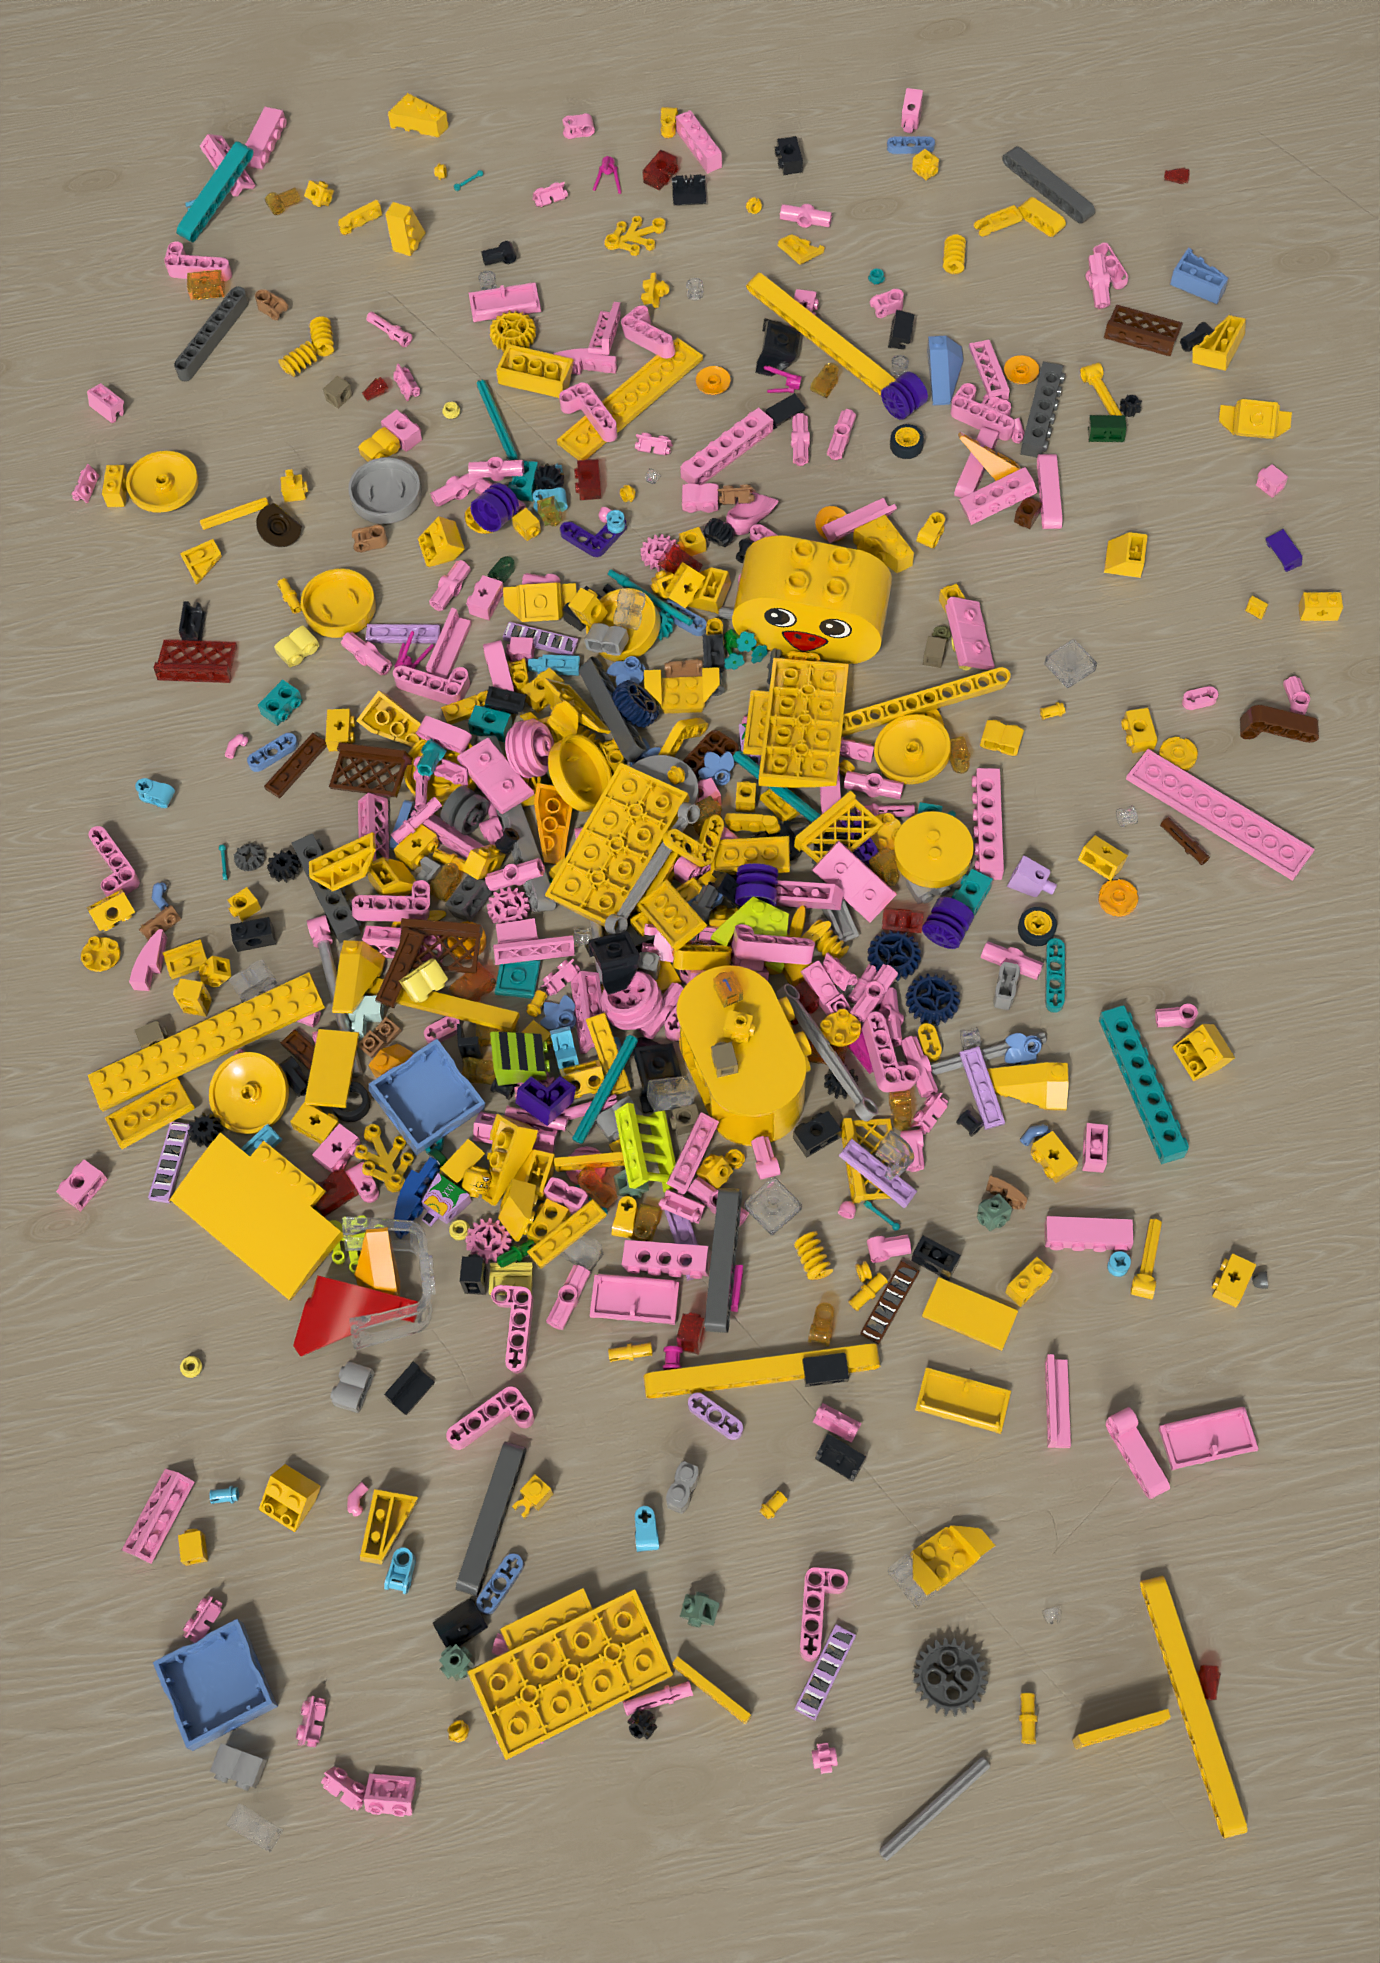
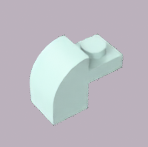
[348,996,384,1041]

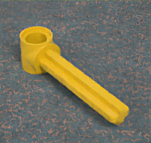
[1080,363,1122,415]
[1130,1219,1162,1300]

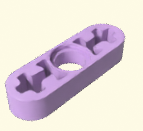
[688,1393,743,1440]

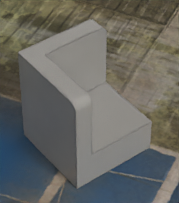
[415,856,443,890]

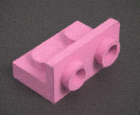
[364,1774,416,1817]

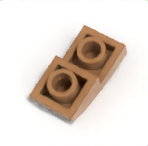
[358,1017,402,1058]
[986,1176,1028,1210]

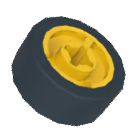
[890,424,924,459]
[1018,907,1057,946]

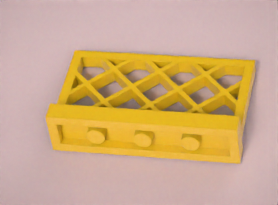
[794,791,883,863]
[840,1118,900,1204]

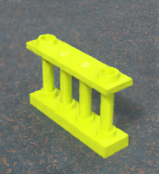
[614,1103,676,1193]

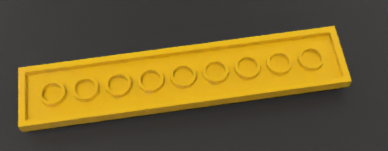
[557,337,703,463]

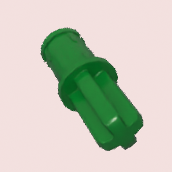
[496,1239,535,1268]

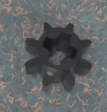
[1120,395,1142,417]
[627,1709,658,1740]

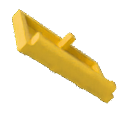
[915,1368,1011,1434]

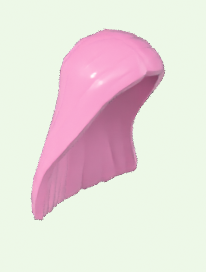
[726,492,778,535]

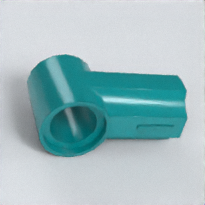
[417,739,446,776]

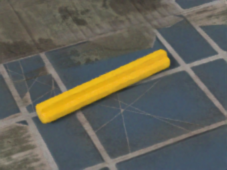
[200,497,269,530]

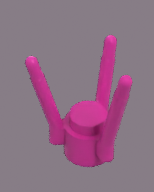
[593,156,621,194]
[764,366,802,393]
[394,631,434,669]

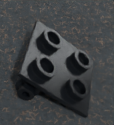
[672,174,707,206]

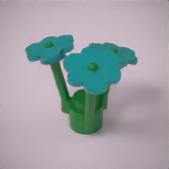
[724,629,768,670]

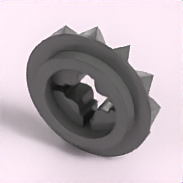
[234,842,265,871]

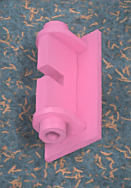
[532,182,568,207]
[393,364,420,401]
[635,433,673,456]
[72,464,99,503]
[840,737,874,763]
[434,758,468,786]
[822,953,858,991]
[540,959,580,996]
[910,1093,948,1134]
[659,1189,705,1224]
[813,1403,862,1443]
[183,1596,223,1643]
[296,1696,327,1748]
[321,1766,366,1811]

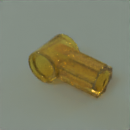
[265,188,301,215]

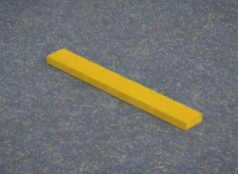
[367,977,520,1032]

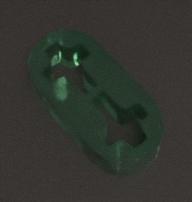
[487,556,515,584]

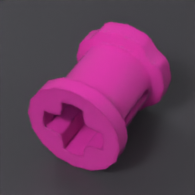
[663,1346,683,1370]

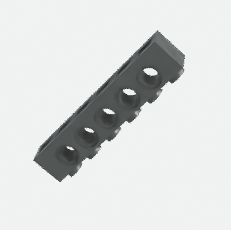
[1020,362,1065,458]
[292,833,362,943]

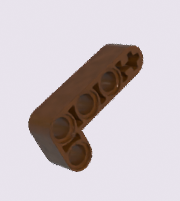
[1240,705,1319,743]
[683,730,739,779]

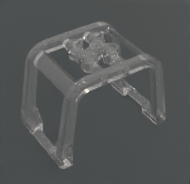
[342,1216,436,1350]

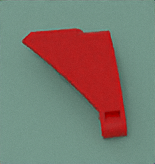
[293,1275,421,1357]

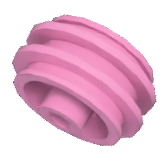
[505,719,554,779]
[601,971,663,1030]

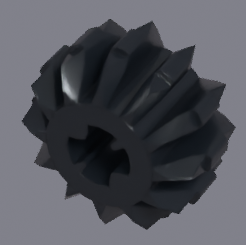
[534,463,564,489]
[703,518,735,547]
[267,849,301,883]
[824,1065,858,1100]
[187,1112,224,1148]

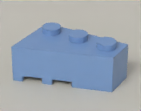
[1170,247,1228,304]

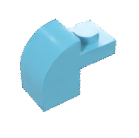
[550,1026,579,1075]

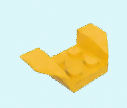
[1219,399,1292,439]
[503,583,576,622]
[644,668,720,714]
[520,700,579,744]
[910,1525,995,1596]

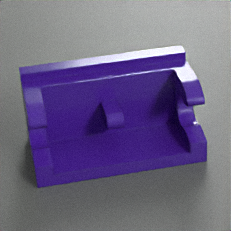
[1265,529,1303,572]

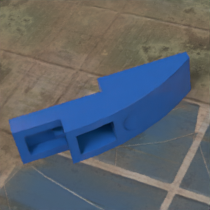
[394,1157,440,1240]

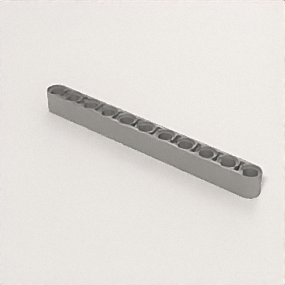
[474,736,556,912]

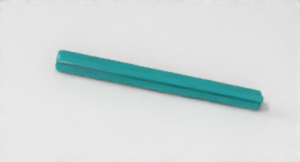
[476,379,518,460]
[733,751,821,823]
[572,1035,638,1144]

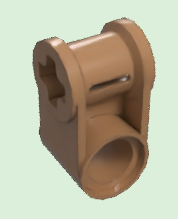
[255,289,288,321]
[352,525,388,552]

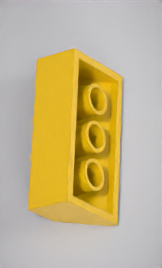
[496,344,574,398]

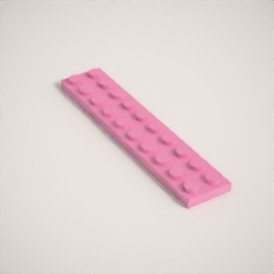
[1126,749,1315,881]

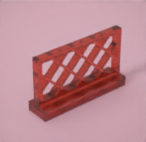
[153,640,237,683]

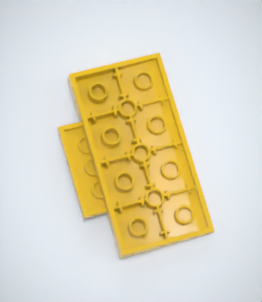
[743,658,849,788]
[545,763,690,929]
[170,1132,345,1301]
[467,1588,673,1760]

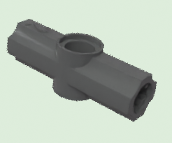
[690,885,719,941]

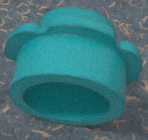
[868,268,885,285]

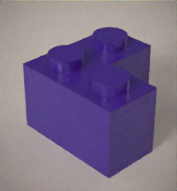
[516,1076,576,1126]

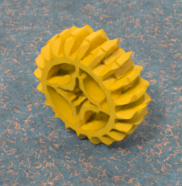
[490,311,536,352]

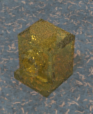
[537,496,562,527]

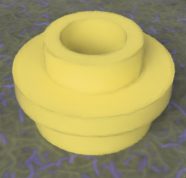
[442,402,460,419]
[449,1220,470,1240]
[180,1356,202,1378]

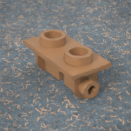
[717,485,756,505]
[665,658,703,678]
[139,905,181,941]

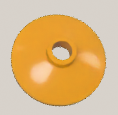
[1004,355,1039,384]
[696,366,731,395]
[815,506,847,541]

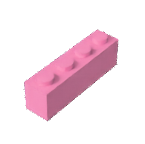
[245,107,286,169]
[774,880,844,910]
[1044,1216,1133,1252]

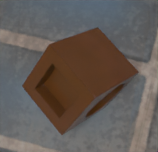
[1014,497,1042,529]

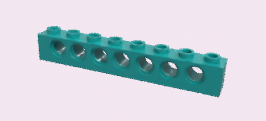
[1099,1005,1189,1165]

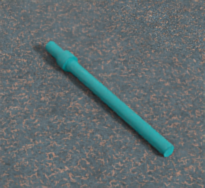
[608,569,693,626]

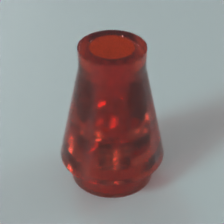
[1164,167,1190,185]
[362,377,389,401]
[1198,1665,1221,1700]

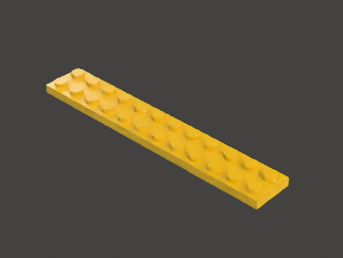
[87,972,325,1112]

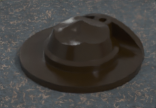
[256,503,302,547]

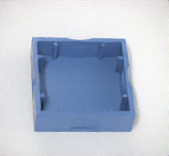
[369,1039,485,1156]
[153,1619,278,1751]

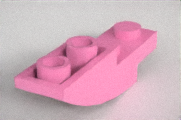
[553,348,617,375]
[800,960,862,1027]

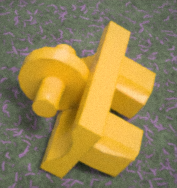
[641,272,670,308]

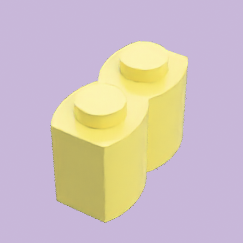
[274,625,319,667]
[399,958,448,1003]

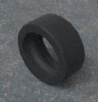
[332,1081,371,1122]

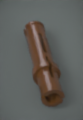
[1160,817,1210,865]

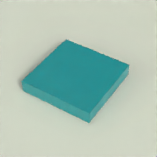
[495,960,541,999]

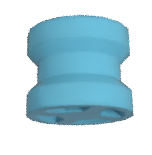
[606,510,625,533]
[1107,1251,1131,1277]

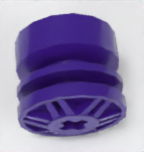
[881,371,928,420]
[470,483,519,532]
[735,863,778,906]
[922,897,974,949]

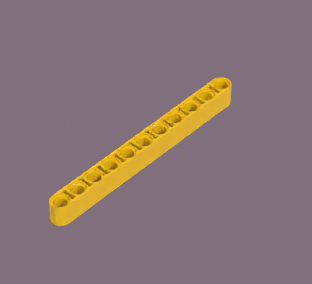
[746,272,896,396]
[841,667,1010,737]
[643,1344,881,1399]
[1140,1576,1247,1839]

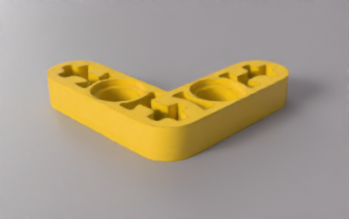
[658,718,709,757]
[662,815,724,867]

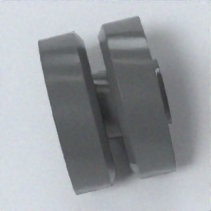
[441,785,489,835]

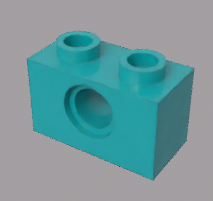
[468,705,513,742]
[952,869,993,916]

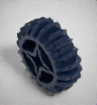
[612,680,659,728]
[867,929,921,982]
[905,973,960,1026]

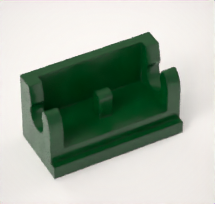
[1088,415,1127,442]

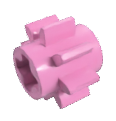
[812,1742,837,1774]

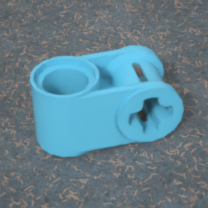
[533,488,568,513]
[135,778,175,808]
[635,1506,659,1552]
[384,1548,416,1595]

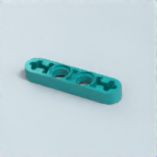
[1045,938,1065,1013]

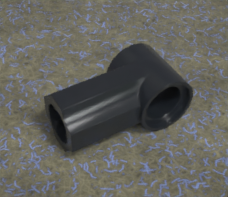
[481,241,517,266]
[1180,322,1214,352]
[279,1056,309,1097]

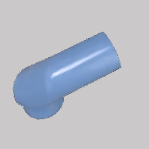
[152,882,169,911]
[1020,1124,1051,1146]

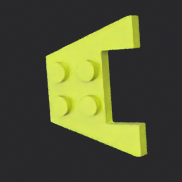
[710,897,789,973]

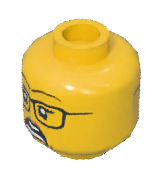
[462,1166,491,1198]

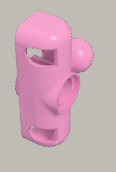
[1085,243,1128,290]

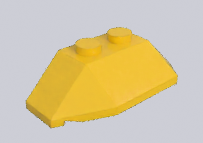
[309,832,376,891]

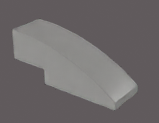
[822,900,859,942]

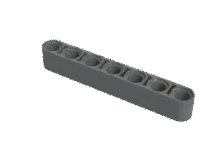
[1002,146,1095,224]
[174,286,249,382]
[579,656,646,763]
[705,1188,742,1333]
[456,1441,526,1596]

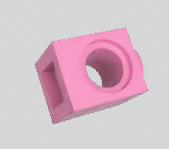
[1256,464,1288,498]
[506,637,535,664]

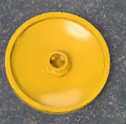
[126,451,199,512]
[874,714,951,785]
[209,1052,289,1134]

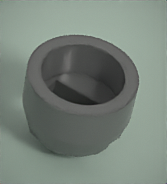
[1252,1271,1268,1289]

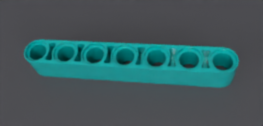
[176,141,254,243]

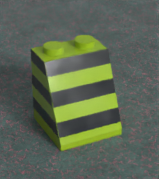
[490,1032,550,1086]

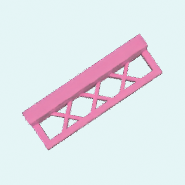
[200,134,256,197]
[588,302,621,355]
[969,340,1009,401]
[822,498,897,544]
[426,608,472,680]
[358,793,389,861]
[411,810,484,859]
[362,925,444,962]
[493,935,574,965]
[571,971,604,1054]
[473,1112,559,1154]
[666,1112,719,1196]
[1045,1354,1071,1448]
[122,1469,195,1564]

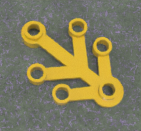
[604,216,666,256]
[354,1124,414,1193]

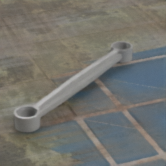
[605,802,700,934]
[776,983,878,1122]

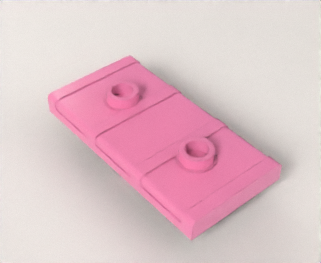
[469,282,541,322]
[945,597,995,670]
[457,737,534,814]
[812,840,897,923]
[590,1274,679,1325]
[1159,1407,1259,1470]

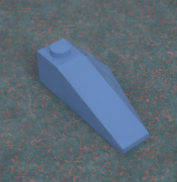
[927,336,963,405]

